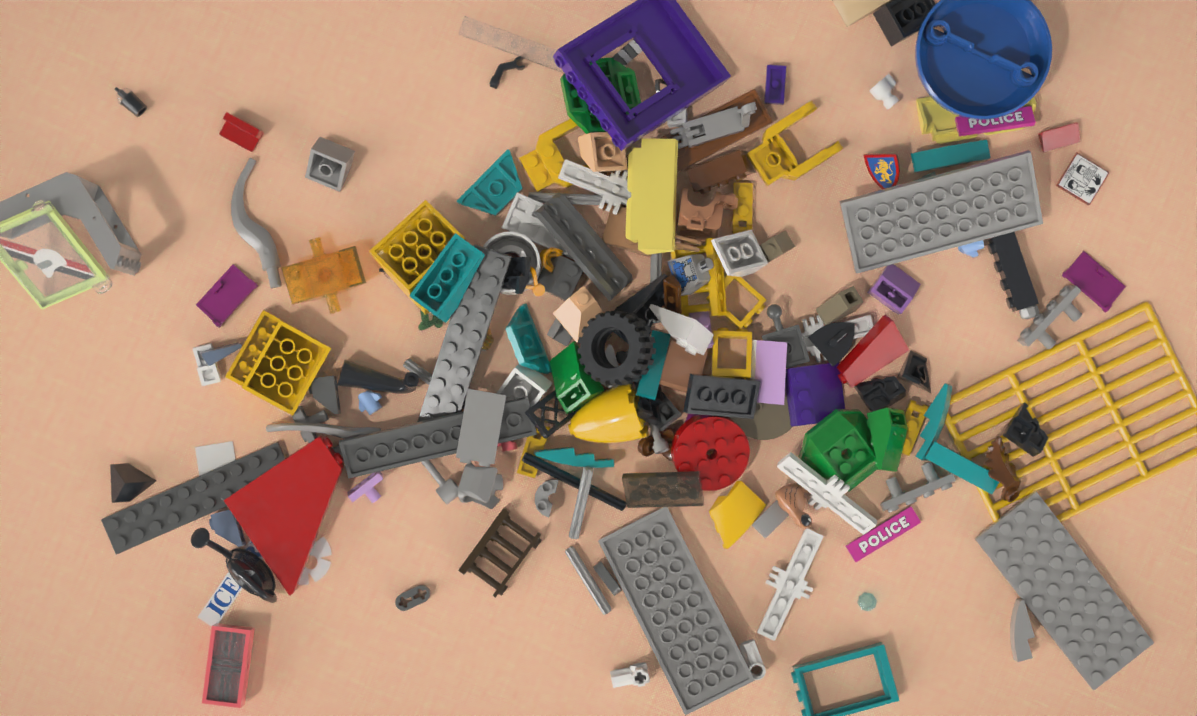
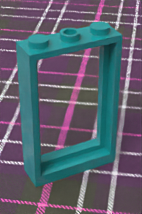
[791,642,900,716]

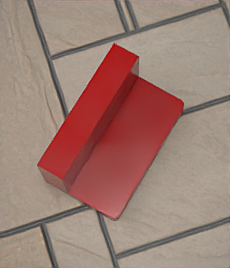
[219,112,263,152]

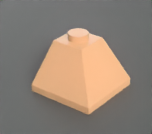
[578,132,628,172]
[553,286,603,343]

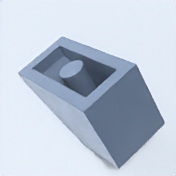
[209,510,246,547]

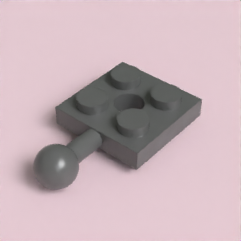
[761,304,810,368]

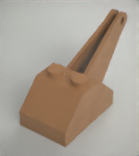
[602,205,702,257]

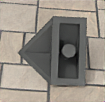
[650,392,682,435]

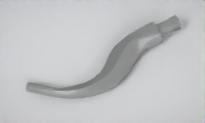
[231,158,282,288]
[266,423,381,439]

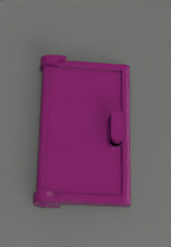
[1061,251,1126,313]
[196,264,258,328]

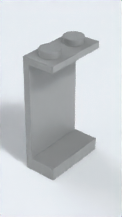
[456,389,507,467]

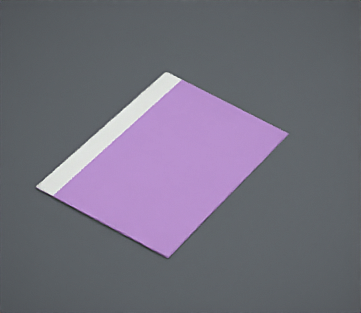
[750,340,787,405]

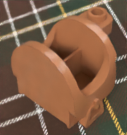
[676,187,738,246]

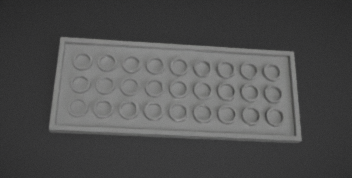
[839,150,1043,274]
[974,491,1154,690]
[598,506,755,716]

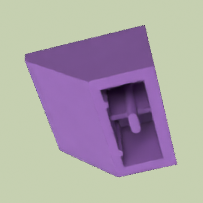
[867,264,921,315]

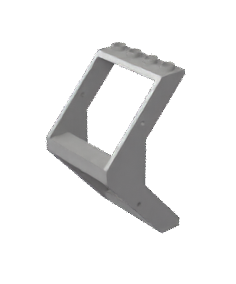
[0,172,142,276]

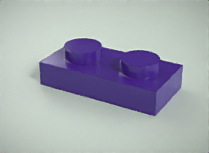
[764,65,786,105]

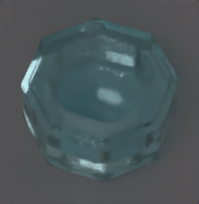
[857,592,877,612]

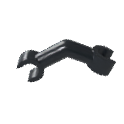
[489,56,525,89]

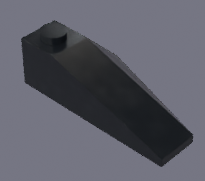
[614,273,668,343]

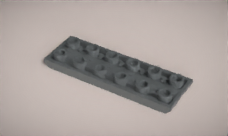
[534,192,633,301]

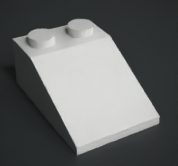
[711,230,768,277]
[649,304,714,355]
[497,364,553,407]

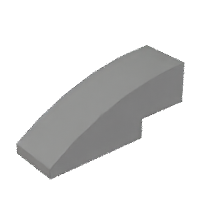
[1010,598,1035,662]

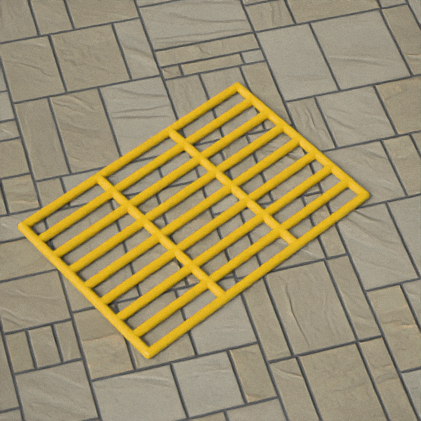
[945,302,1197,522]

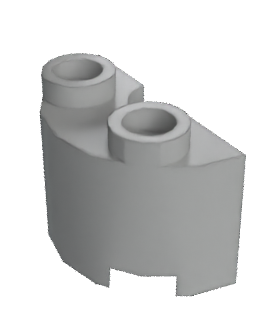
[534,479,559,518]

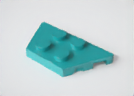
[456,149,523,216]
[505,304,552,374]

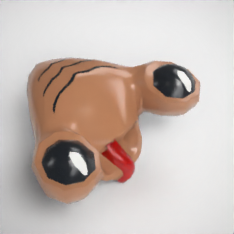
[775,483,812,529]

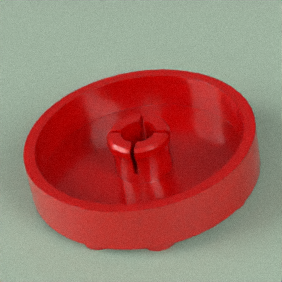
[671,414,750,491]

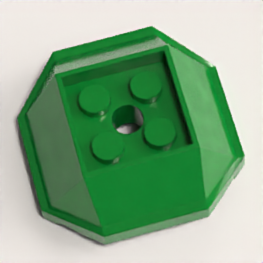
[560,57,641,134]
[798,409,878,491]

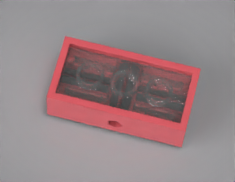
[202,623,255,708]

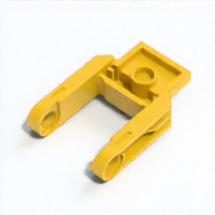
[746,101,844,186]
[519,118,590,192]

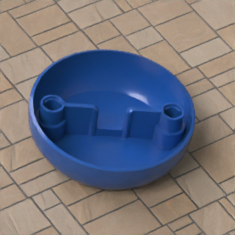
[915,0,1052,120]

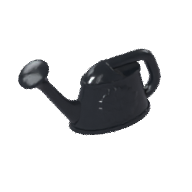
[191,528,277,603]

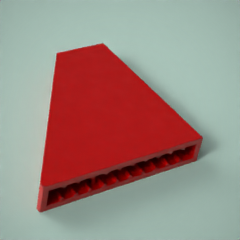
[224,434,344,596]

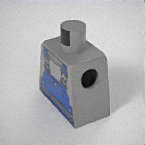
[667,254,714,296]

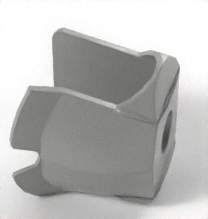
[458,463,503,509]

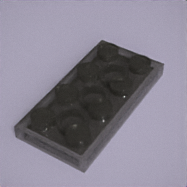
[622,471,704,508]

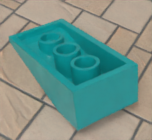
[409,233,485,323]

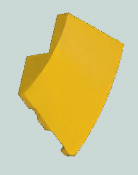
[709,481,766,549]

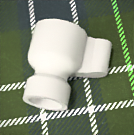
[869,74,899,110]

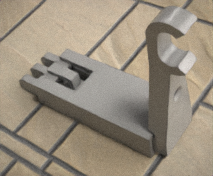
[670,102,757,149]

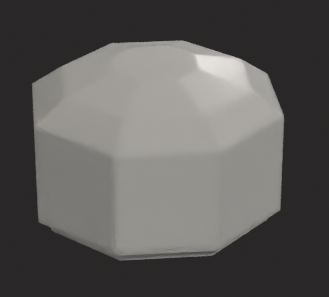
[1019,305,1040,319]

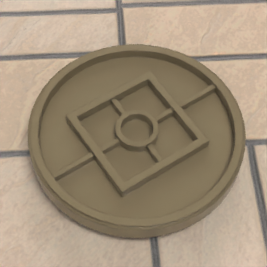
[729,368,792,440]

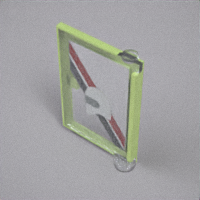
[0,200,113,309]

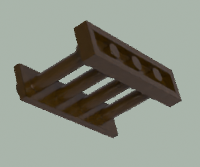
[458,507,542,598]

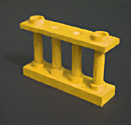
[670,238,727,317]

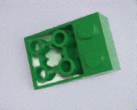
[550,341,604,414]
[867,408,908,472]

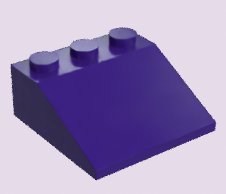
[785,362,845,427]

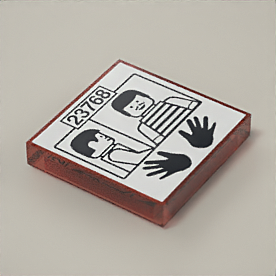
[1056,153,1110,206]

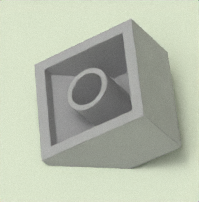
[305,137,355,192]

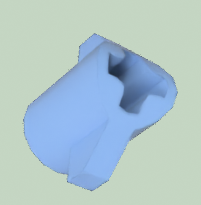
[958,240,984,258]
[358,390,382,415]

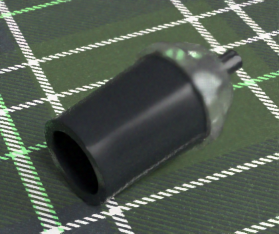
[114,87,147,117]

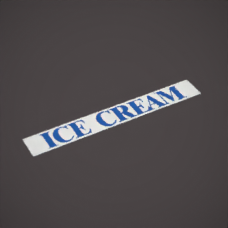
[198,540,263,627]

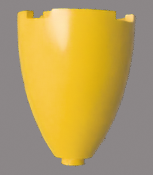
[568,383,649,443]

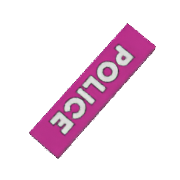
[955,106,1036,136]
[845,506,921,562]

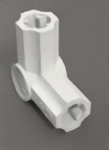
[738,639,766,680]
[610,662,650,688]

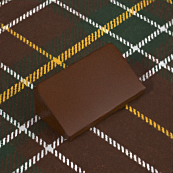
[663,275,682,315]

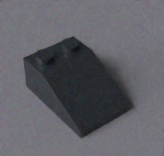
[873,0,935,47]

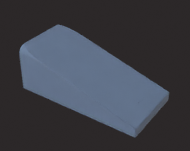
[200,342,242,366]

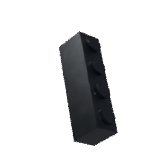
[987,232,1039,312]

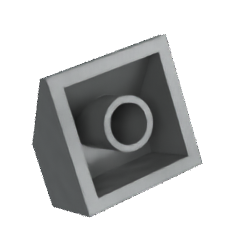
[537,252,584,301]

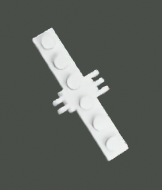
[558,159,631,215]
[787,315,873,363]
[777,452,877,535]
[757,529,824,641]

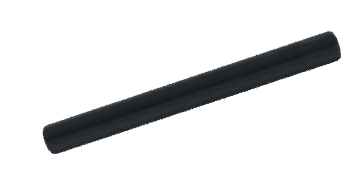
[522,452,627,511]

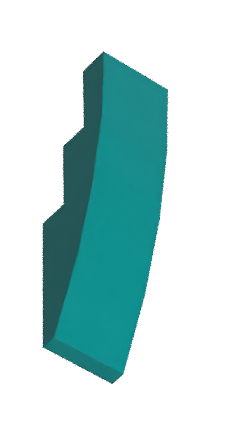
[911,140,991,173]
[636,330,671,400]
[916,383,953,461]
[925,441,999,494]
[534,447,614,468]

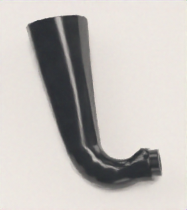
[337,359,419,394]

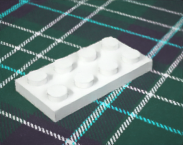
[501,192,572,259]

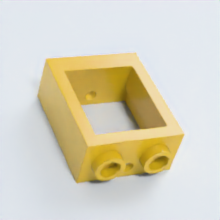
[706,275,766,329]
[712,328,752,379]

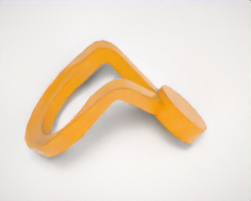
[539,247,563,273]
[525,266,545,296]

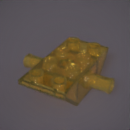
[281,237,366,314]

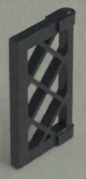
[525,390,581,439]

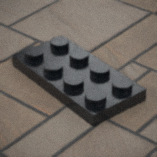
[683,373,760,419]

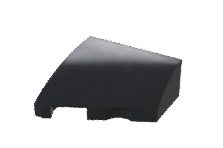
[503,257,531,294]
[854,376,906,412]
[636,385,664,426]
[1003,402,1048,457]

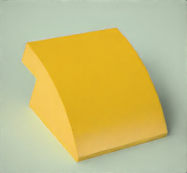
[369,200,466,315]
[225,309,331,416]

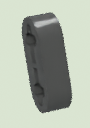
[593,561,622,596]
[395,585,431,611]

